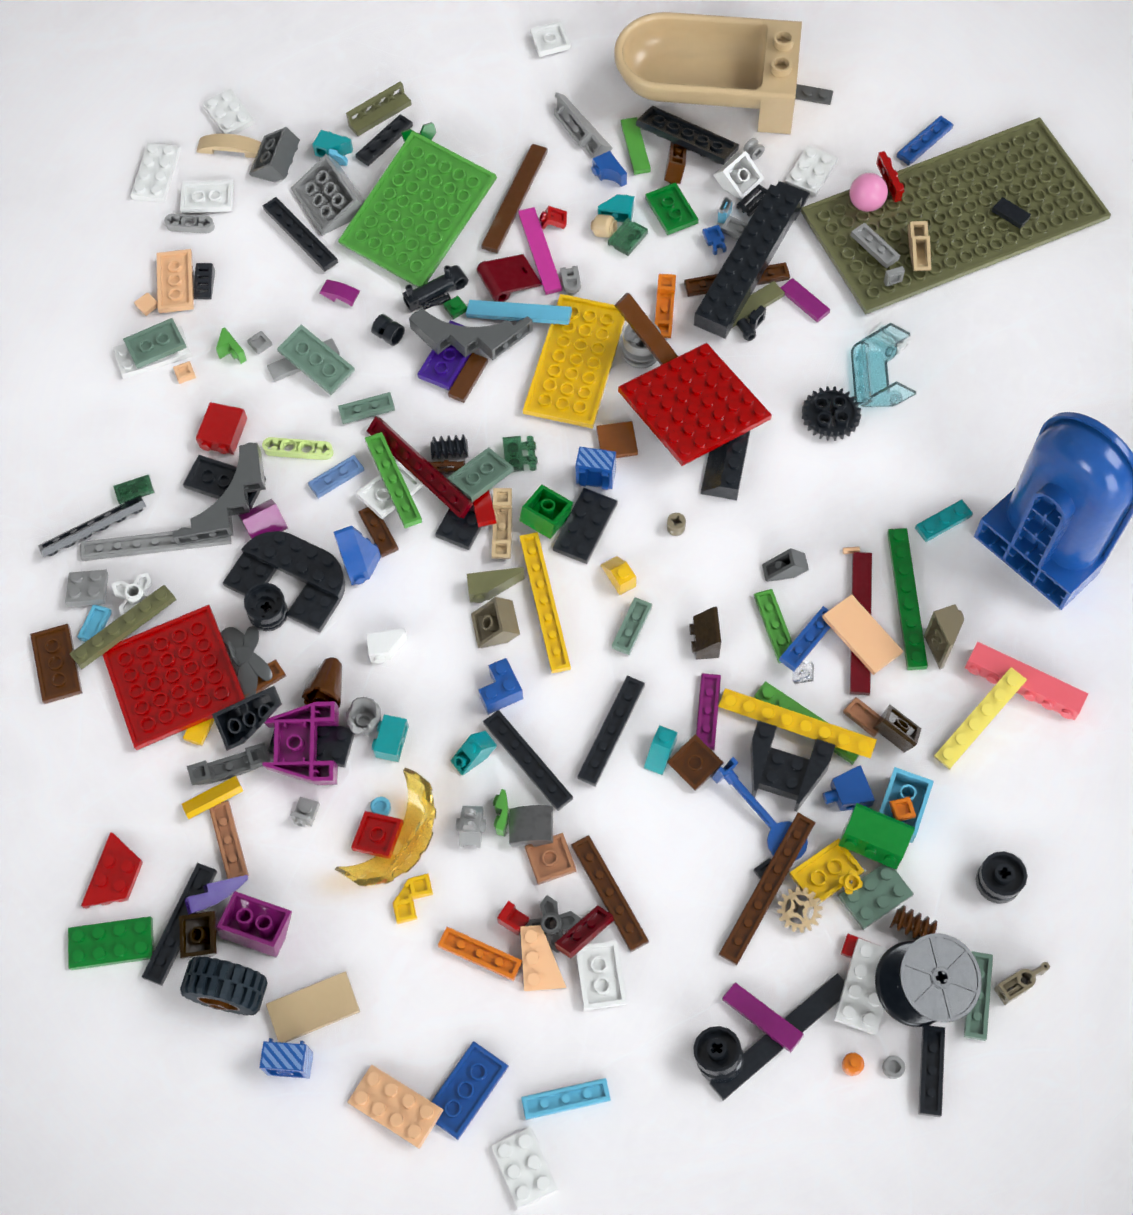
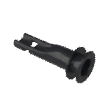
[422,292,451,310]

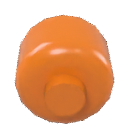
[842,1053,864,1076]

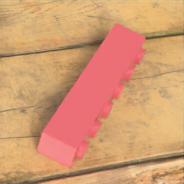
[965,642,1089,720]

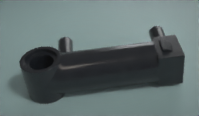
[402,265,469,312]

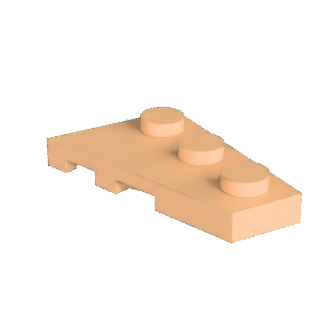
[520,925,567,991]

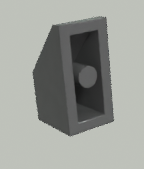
[762,548,809,582]

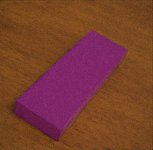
[780,278,831,323]

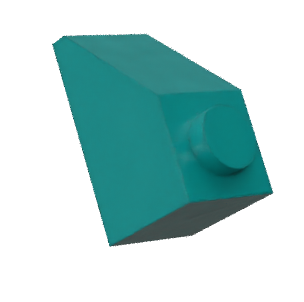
[598,194,635,223]
[644,725,678,775]

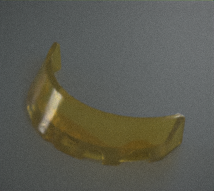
[334,768,436,886]

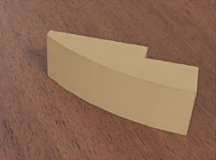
[908,221,931,271]

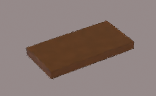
[30,624,83,704]

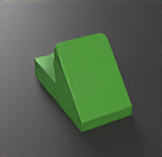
[216,327,247,364]

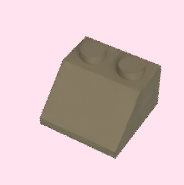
[471,597,520,648]

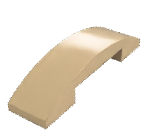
[197,134,261,158]
[491,488,512,559]

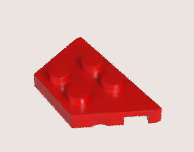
[81,832,143,909]

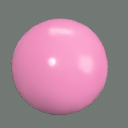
[849,173,888,212]

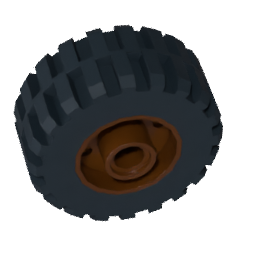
[180,956,268,1015]

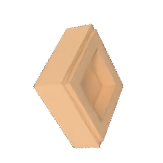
[134,292,158,316]
[173,361,196,384]

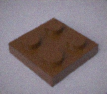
[667,734,724,791]

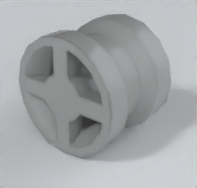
[743,138,765,160]

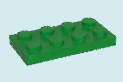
[68,916,154,970]

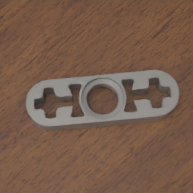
[164,214,215,234]

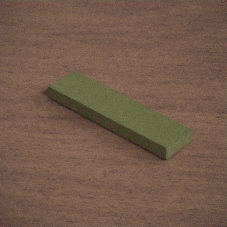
[732,281,785,328]

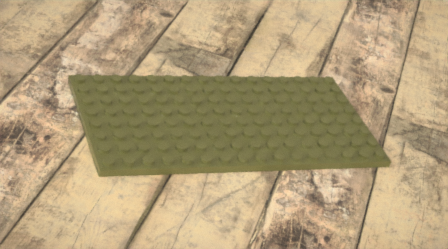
[801,117,1111,315]

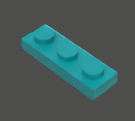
[915,499,973,542]

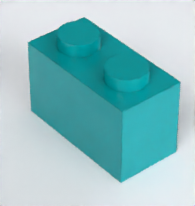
[372,714,409,762]

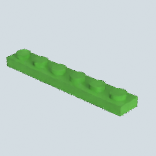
[365,432,422,528]
[754,681,860,765]

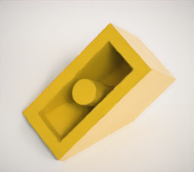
[601,556,636,595]

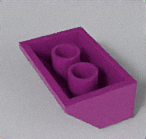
[216,891,292,958]

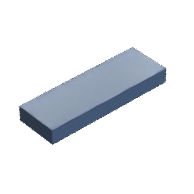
[308,455,365,499]

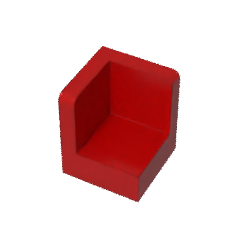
[497,901,529,936]

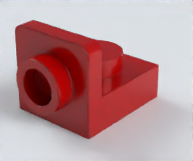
[539,206,567,229]

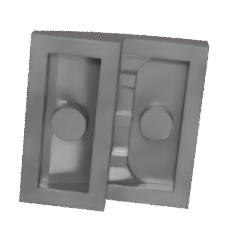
[509,805,553,848]

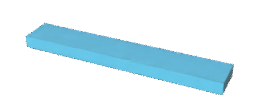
[466,300,572,325]

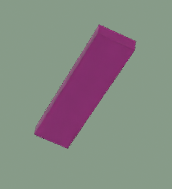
[696,673,721,750]
[722,982,804,1053]

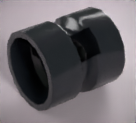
[371,314,405,346]

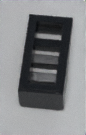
[194,263,215,299]

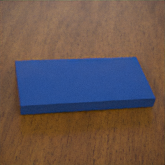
[431,1041,509,1140]

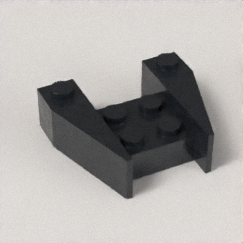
[750,721,835,812]

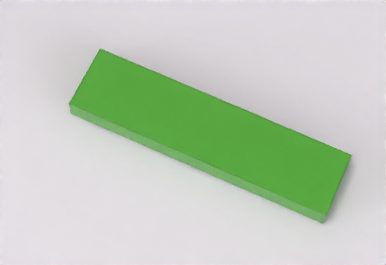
[621,117,651,175]
[754,589,792,663]

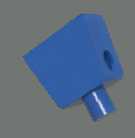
[822,765,875,811]

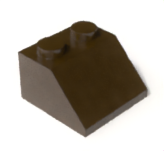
[689,607,721,660]

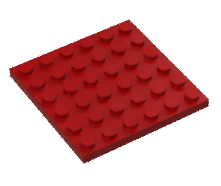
[618,343,772,466]
[103,605,246,750]

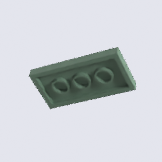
[277,324,355,395]

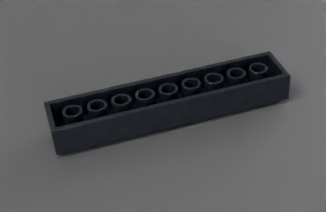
[694,184,802,339]

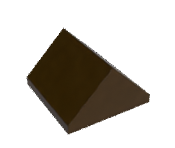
[873,705,922,753]
[179,911,217,958]

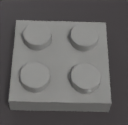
[65,569,108,607]

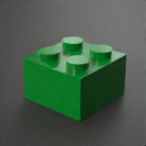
[519,484,573,539]

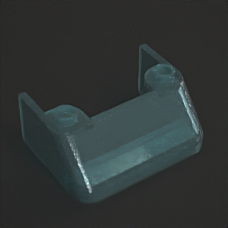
[851,323,916,407]

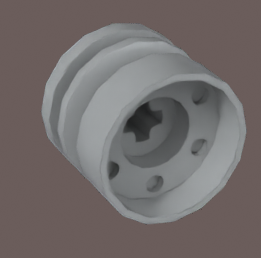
[623,322,661,368]

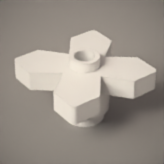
[111,573,152,616]

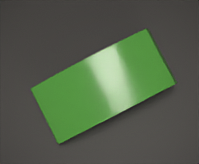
[493,789,509,837]

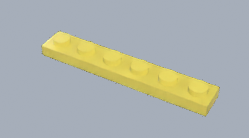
[934,667,1027,770]

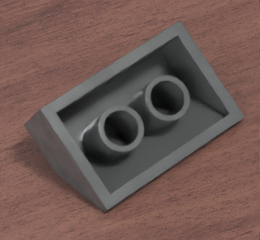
[249,127,300,182]

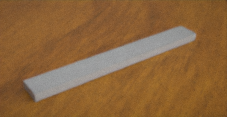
[81,531,231,561]

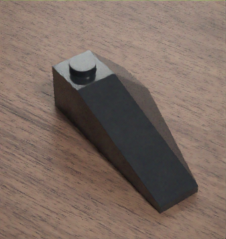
[212,686,282,751]

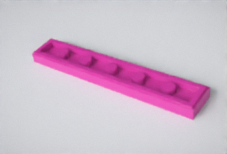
[518,207,562,295]

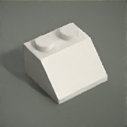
[713,151,765,200]

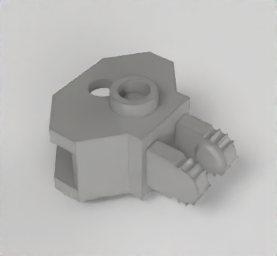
[456,806,486,848]

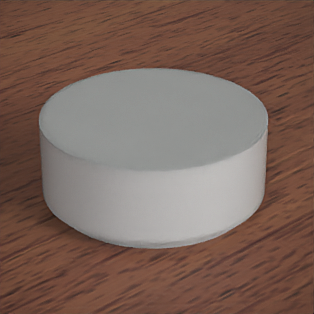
[882,1056,905,1079]

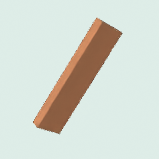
[209,801,249,879]

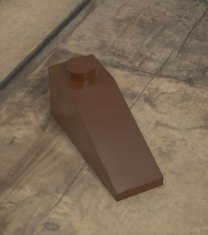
[664,142,687,184]

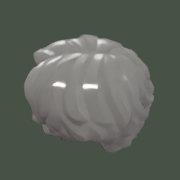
[346,697,381,735]

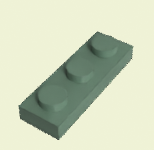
[338,392,395,424]
[612,597,652,655]

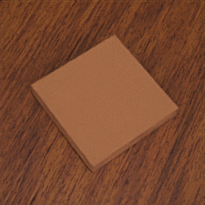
[524,833,577,885]

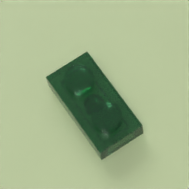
[113,474,155,504]

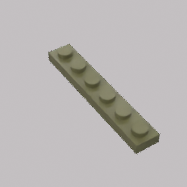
[70,585,177,669]

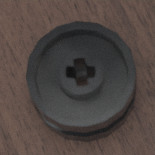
[975,851,1028,904]
[693,1026,744,1083]

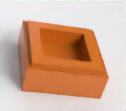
[889,796,916,821]

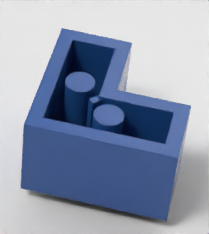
[478,658,523,715]

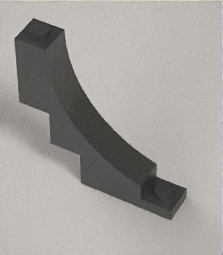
[409,308,533,360]
[173,442,266,546]

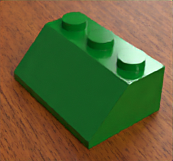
[838,803,915,870]

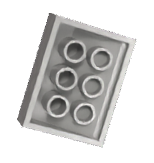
[291,154,364,235]

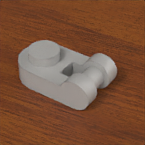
[560,266,581,294]

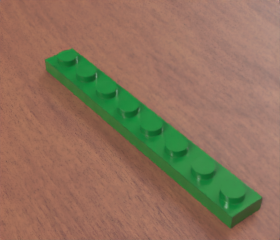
[887,528,928,670]

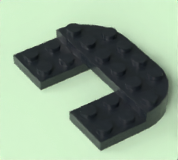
[223,531,345,633]

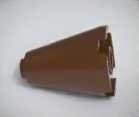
[302,657,342,708]

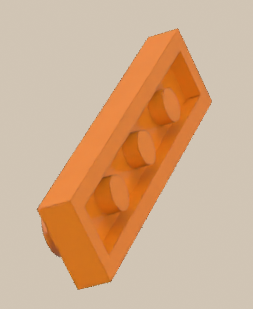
[438,927,522,981]

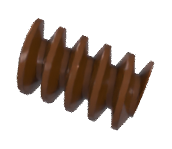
[889,905,937,939]

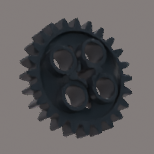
[801,386,861,441]

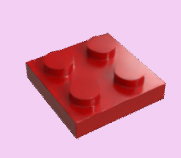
[351,811,404,859]

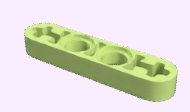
[262,437,333,460]

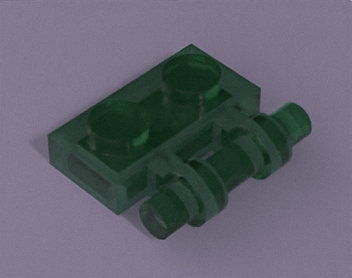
[503,436,538,472]

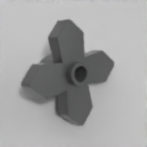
[526,895,581,953]

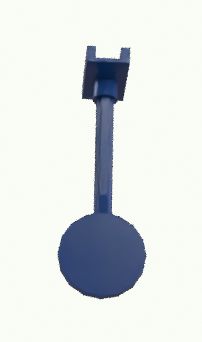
[712,757,808,861]

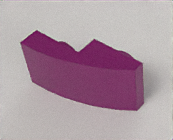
[319,280,360,307]

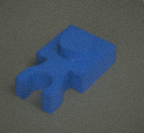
[702,225,727,255]

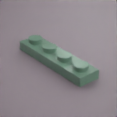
[964,951,993,1041]

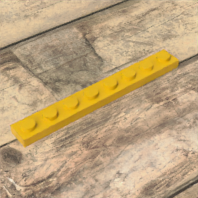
[519,532,571,673]
[718,688,877,759]

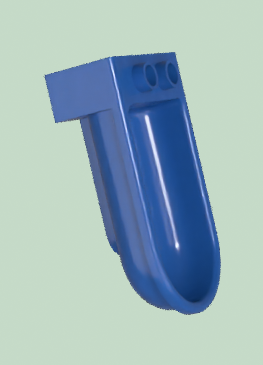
[974,412,1133,610]

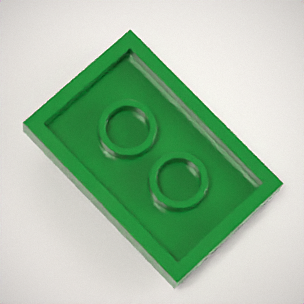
[645,182,699,235]

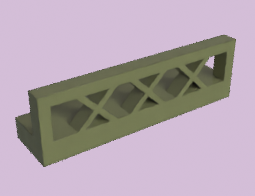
[346,81,412,136]

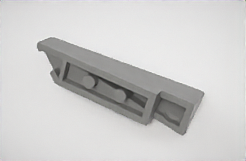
[554,92,613,158]

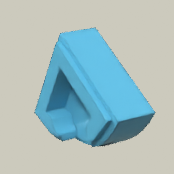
[328,149,348,166]

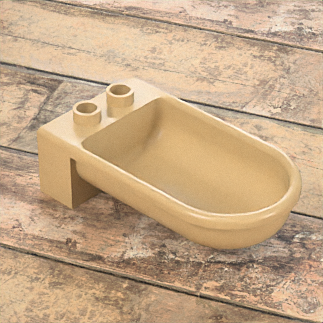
[614,12,802,134]

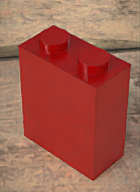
[196,402,248,455]

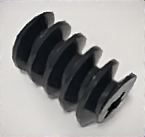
[430,434,469,460]

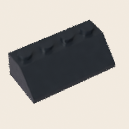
[701,431,750,500]

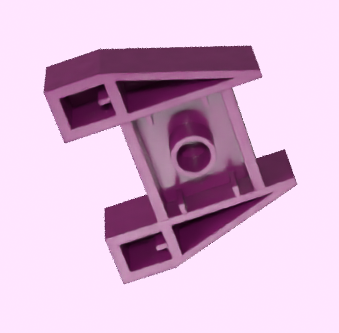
[262,701,339,785]

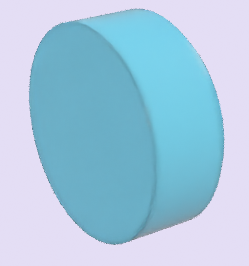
[370,797,391,816]

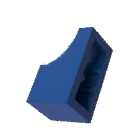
[591,151,627,187]

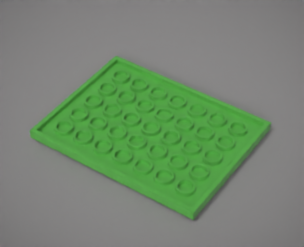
[338,131,497,287]

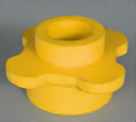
[839,869,863,894]

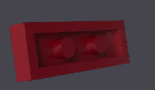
[555,905,614,959]

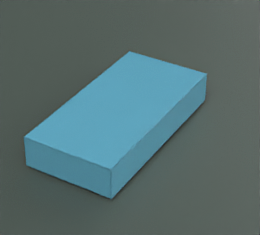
[77,605,112,642]

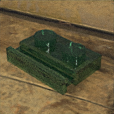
[608,218,648,256]

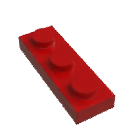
[876,151,904,202]

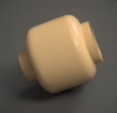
[591,214,617,238]

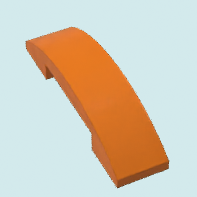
[655,274,676,338]

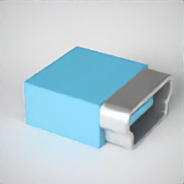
[718,197,732,224]

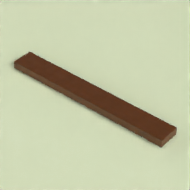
[482,144,548,254]
[718,812,816,966]

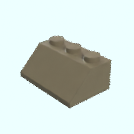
[924,604,964,669]

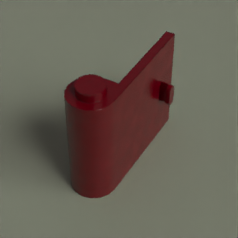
[476,254,542,302]

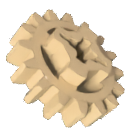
[777,887,823,933]

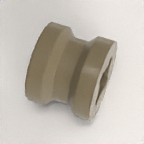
[667,513,686,536]

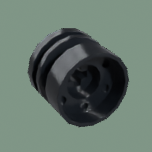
[244,583,288,631]

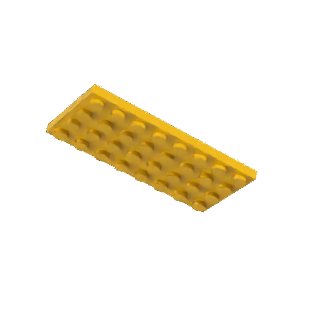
[523,294,625,429]

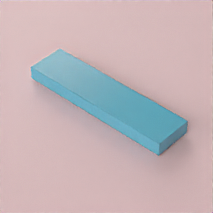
[521,1078,611,1120]

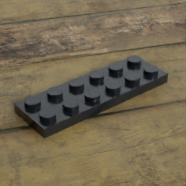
[636,105,740,165]

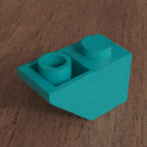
[312,130,353,157]
[450,731,497,775]

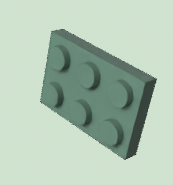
[123,318,187,369]
[447,447,514,502]
[838,864,914,930]

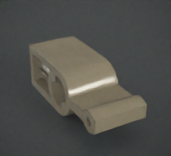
[994,962,1050,1005]

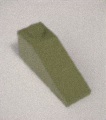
[467,567,525,603]

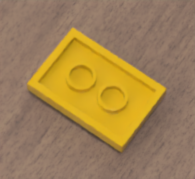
[789,838,864,905]

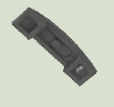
[187,742,270,785]

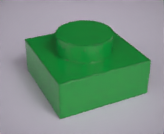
[443,295,467,320]

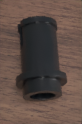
[737,318,756,341]

